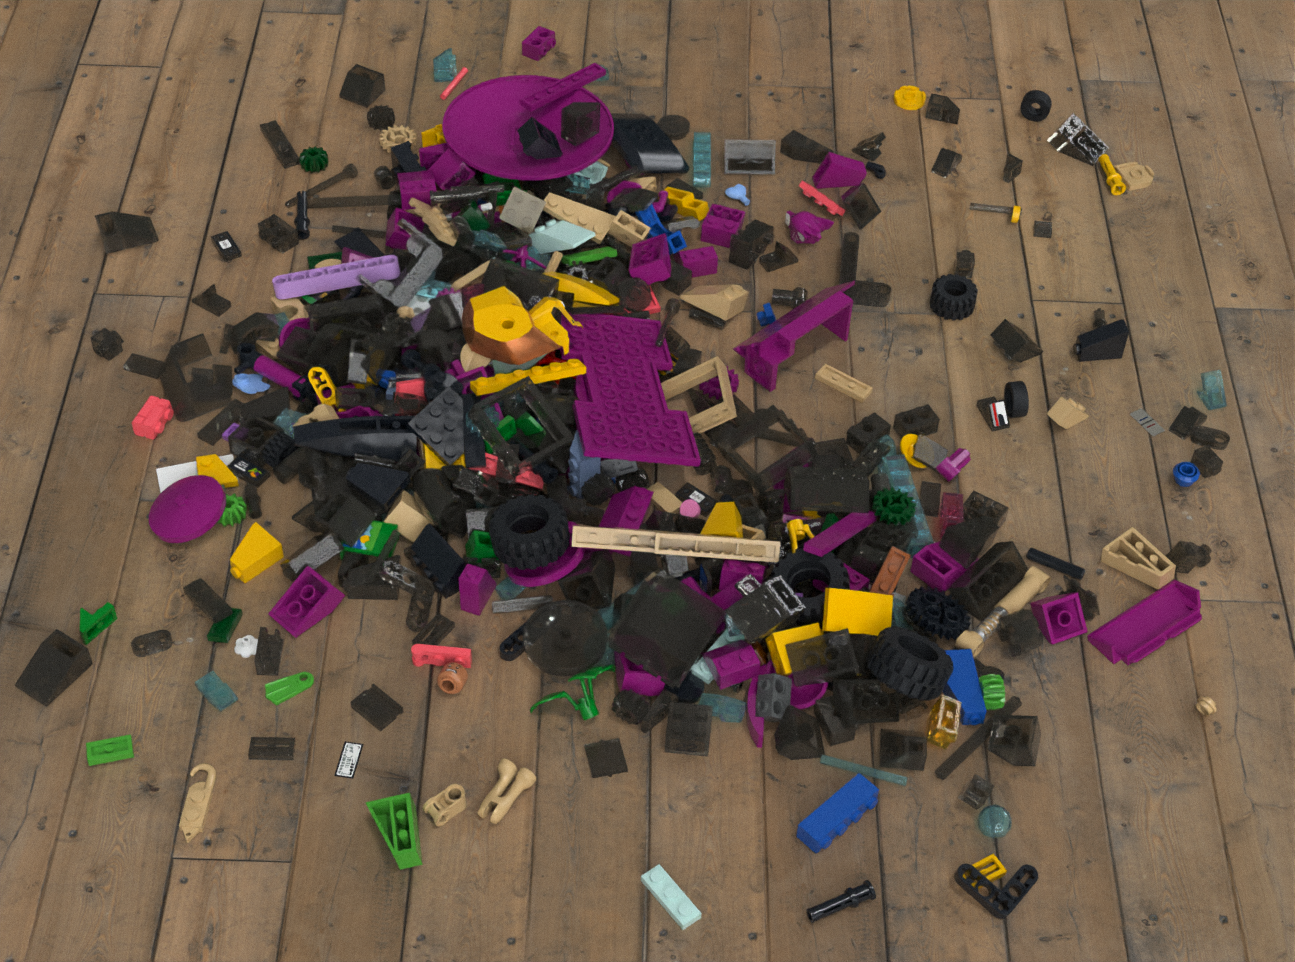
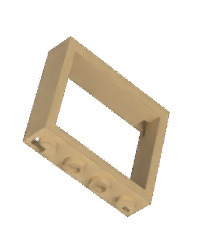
[661,356,737,436]

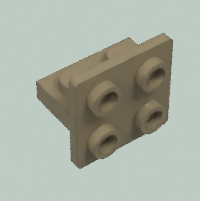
[499,187,546,233]

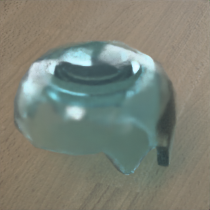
[978,804,1012,838]

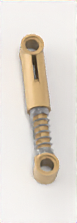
[955,566,1051,658]

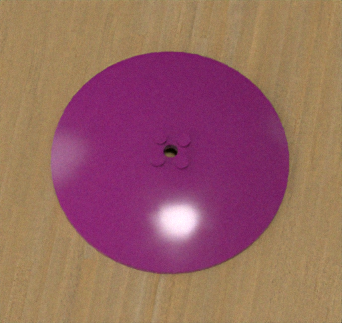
[442,75,614,180]

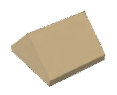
[383,490,435,543]

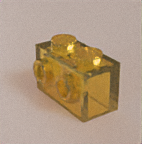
[926,694,962,749]

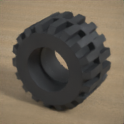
[930,274,978,321]

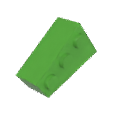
[365,793,423,870]

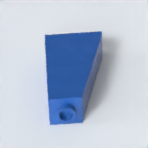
[942,649,987,725]

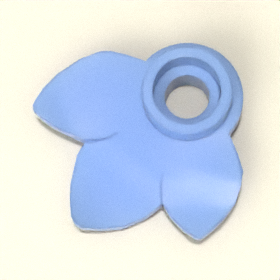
[232,373,270,394]

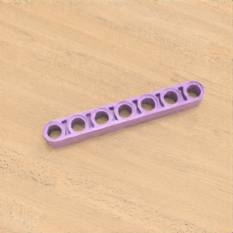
[272,255,401,299]

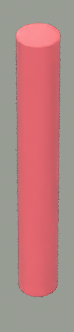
[440,67,468,100]

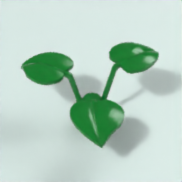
[530,664,616,721]

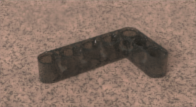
[839,232,891,307]

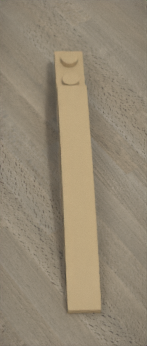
[572,525,780,562]

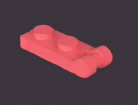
[411,644,472,668]

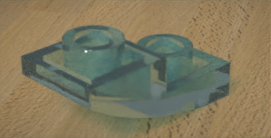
[195,671,238,712]
[697,693,747,723]

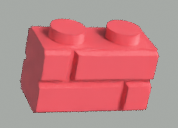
[132,396,174,440]

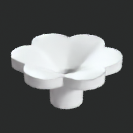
[234,635,261,658]

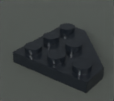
[407,386,464,467]

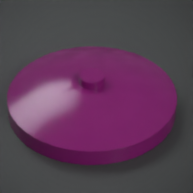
[149,475,226,543]
[504,529,585,587]

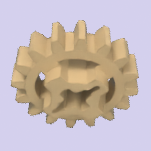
[380,125,417,153]

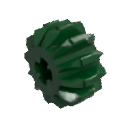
[299,146,329,174]

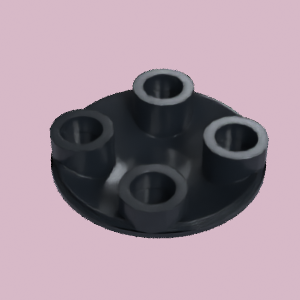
[424,371,463,403]

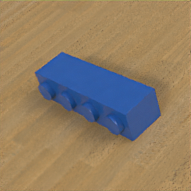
[796,773,879,854]

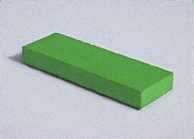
[561,246,617,266]

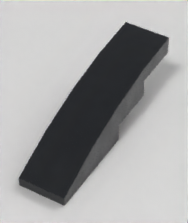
[461,393,486,469]

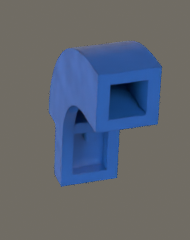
[635,203,687,255]

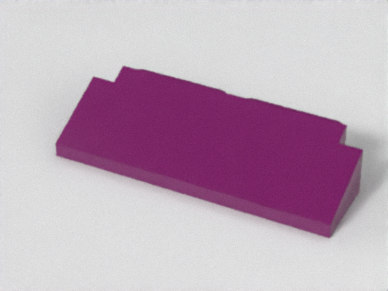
[1087,580,1202,665]

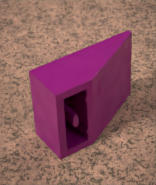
[910,538,981,592]

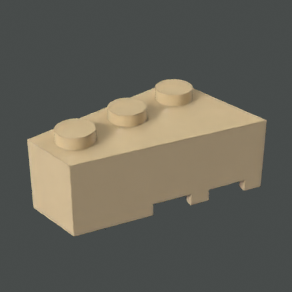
[1101,527,1176,590]

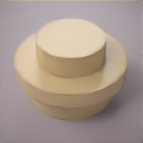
[1195,696,1217,716]

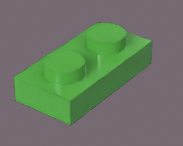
[86,734,134,766]

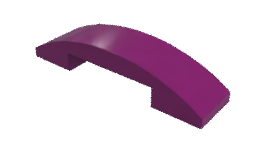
[746,665,766,748]

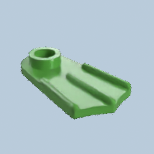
[265,672,314,705]

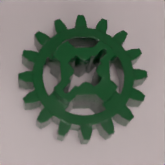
[872,487,916,526]

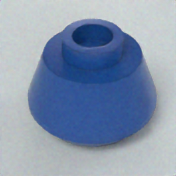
[1173,462,1200,487]

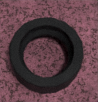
[1004,381,1029,418]

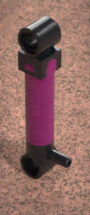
[234,343,324,409]

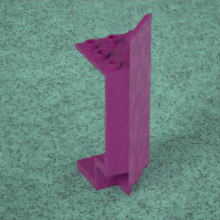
[733,281,855,392]

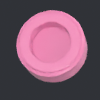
[680,499,701,520]

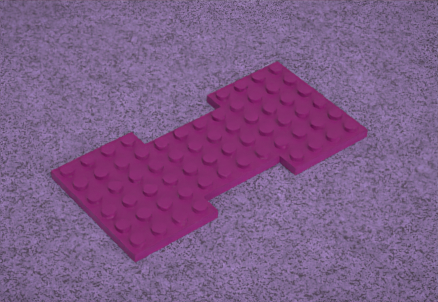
[552,309,701,467]

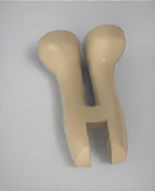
[478,759,536,824]

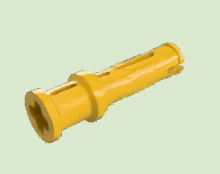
[1098,154,1126,195]

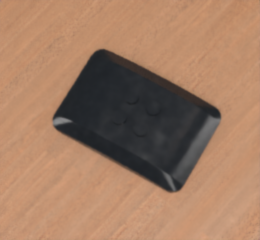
[611,113,690,173]

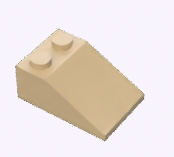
[680,284,749,321]

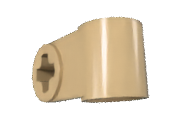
[423,784,466,826]

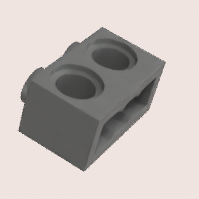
[755,673,792,722]

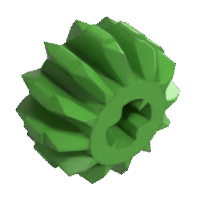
[217,493,247,527]
[979,674,1006,710]

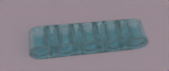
[693,132,711,188]

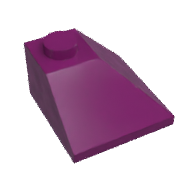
[1030,592,1088,645]

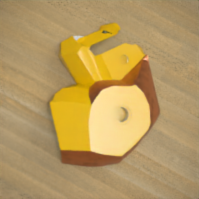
[461,286,583,365]

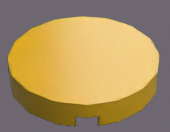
[893,85,926,110]

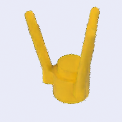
[787,519,814,554]

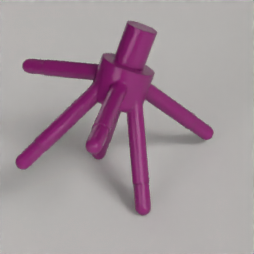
[503,242,547,286]

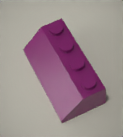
[599,486,654,557]

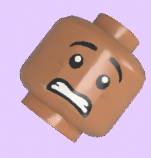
[437,662,468,694]

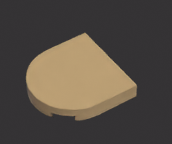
[1114,162,1154,191]

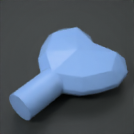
[725,184,750,206]

